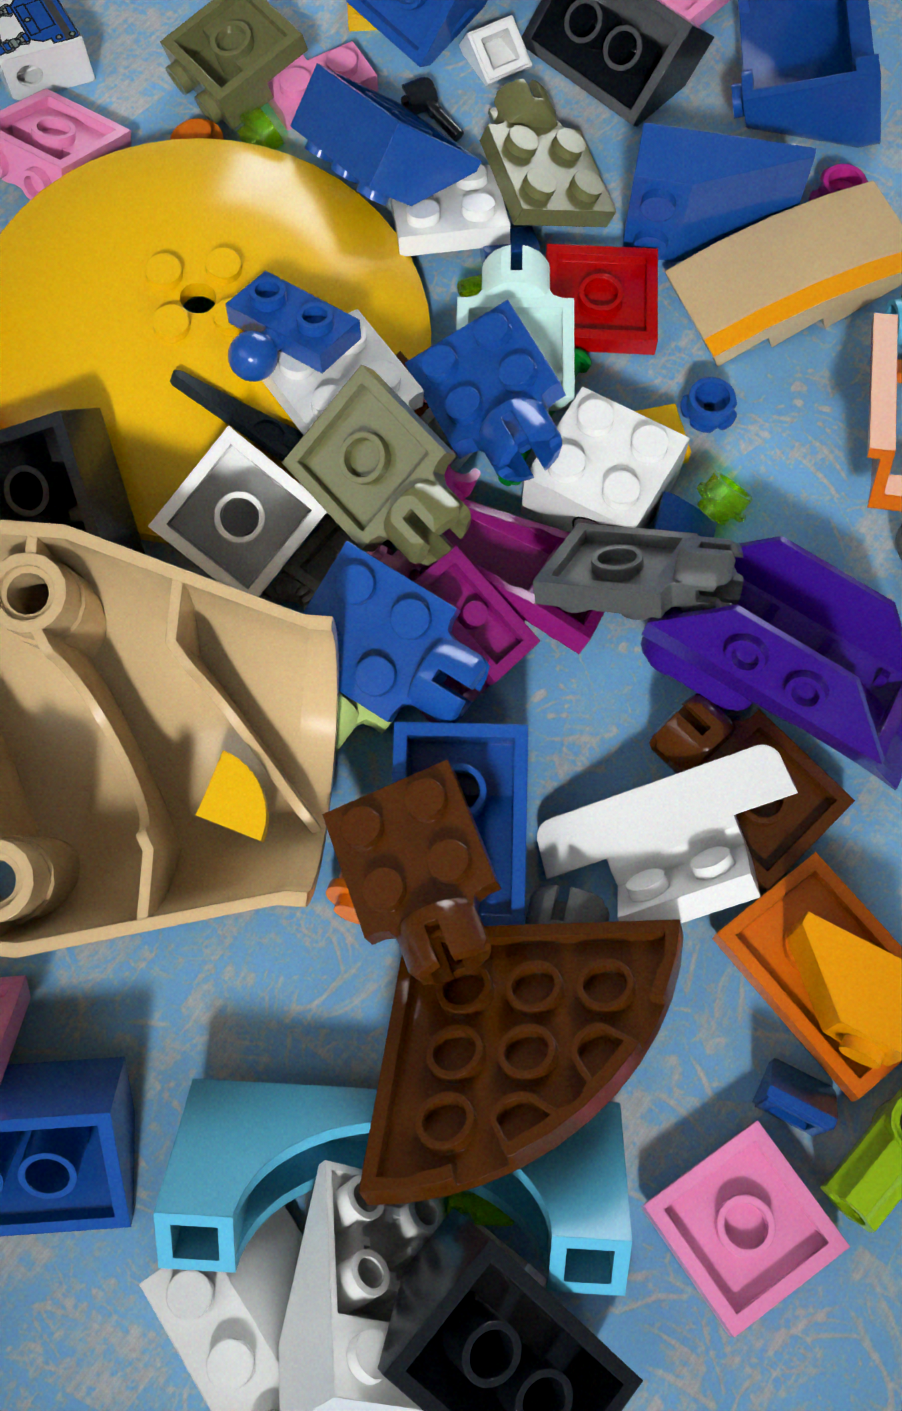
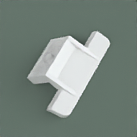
[537,745,798,923]

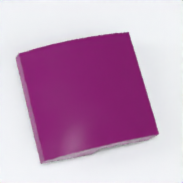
[414,545,540,723]

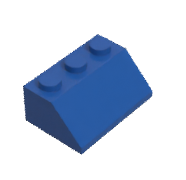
[290,63,482,206]
[0,1057,135,1237]

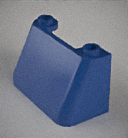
[731,0,881,148]

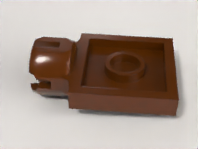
[649,693,855,895]
[322,759,501,985]

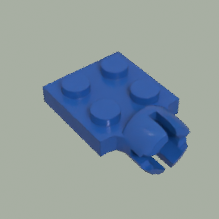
[405,300,566,482]
[302,541,490,723]

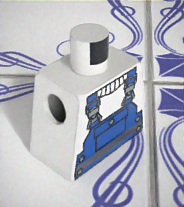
[0,0,95,101]

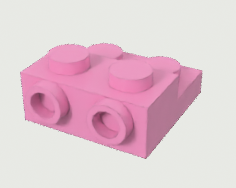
[0,88,131,200]

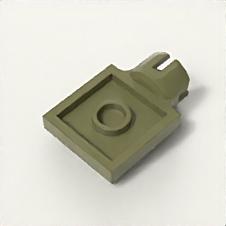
[480,79,616,227]
[282,365,471,566]

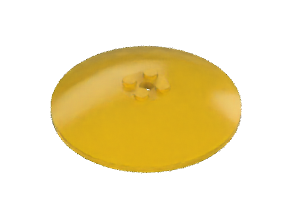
[0,138,431,544]

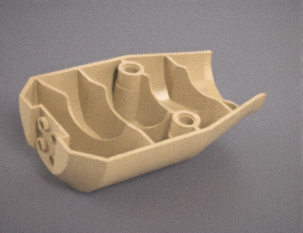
[0,520,339,958]

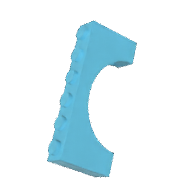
[153,1079,632,1296]

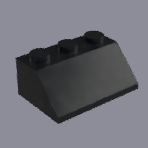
[521,0,714,127]
[0,408,145,554]
[377,1208,643,1411]

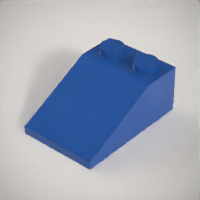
[622,122,816,262]
[392,722,529,926]

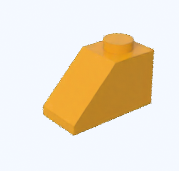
[787,911,902,1068]

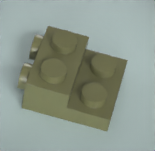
[160,0,308,130]

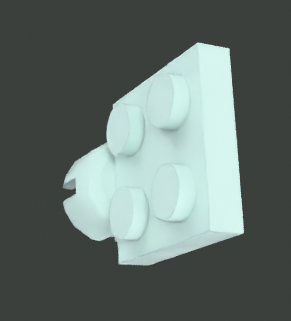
[456,245,575,411]

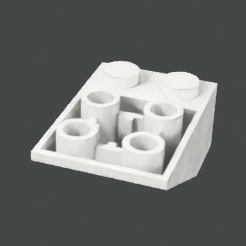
[279,1160,446,1411]

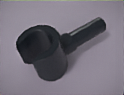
[401,77,464,142]

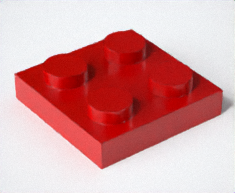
[545,244,658,355]

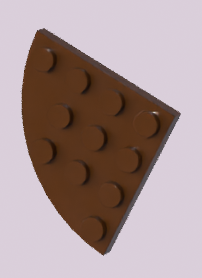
[359,919,684,1205]

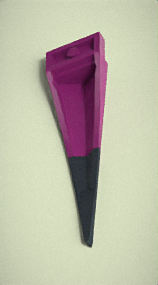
[170,370,605,654]

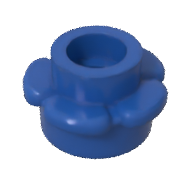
[680,377,737,433]

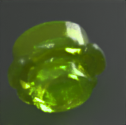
[236,107,284,150]
[696,471,753,526]

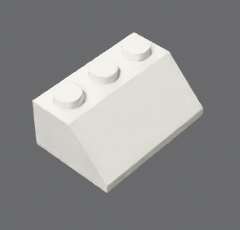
[139,1205,303,1411]

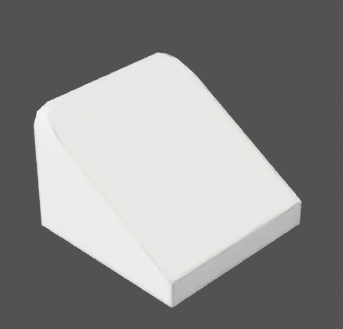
[459,15,532,86]

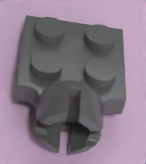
[533,523,743,620]

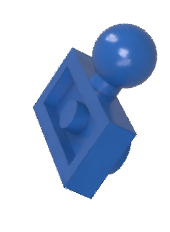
[225,271,361,382]

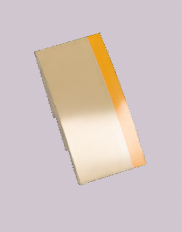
[665,180,902,367]

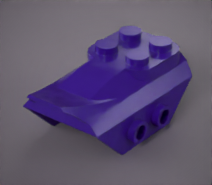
[640,536,902,790]

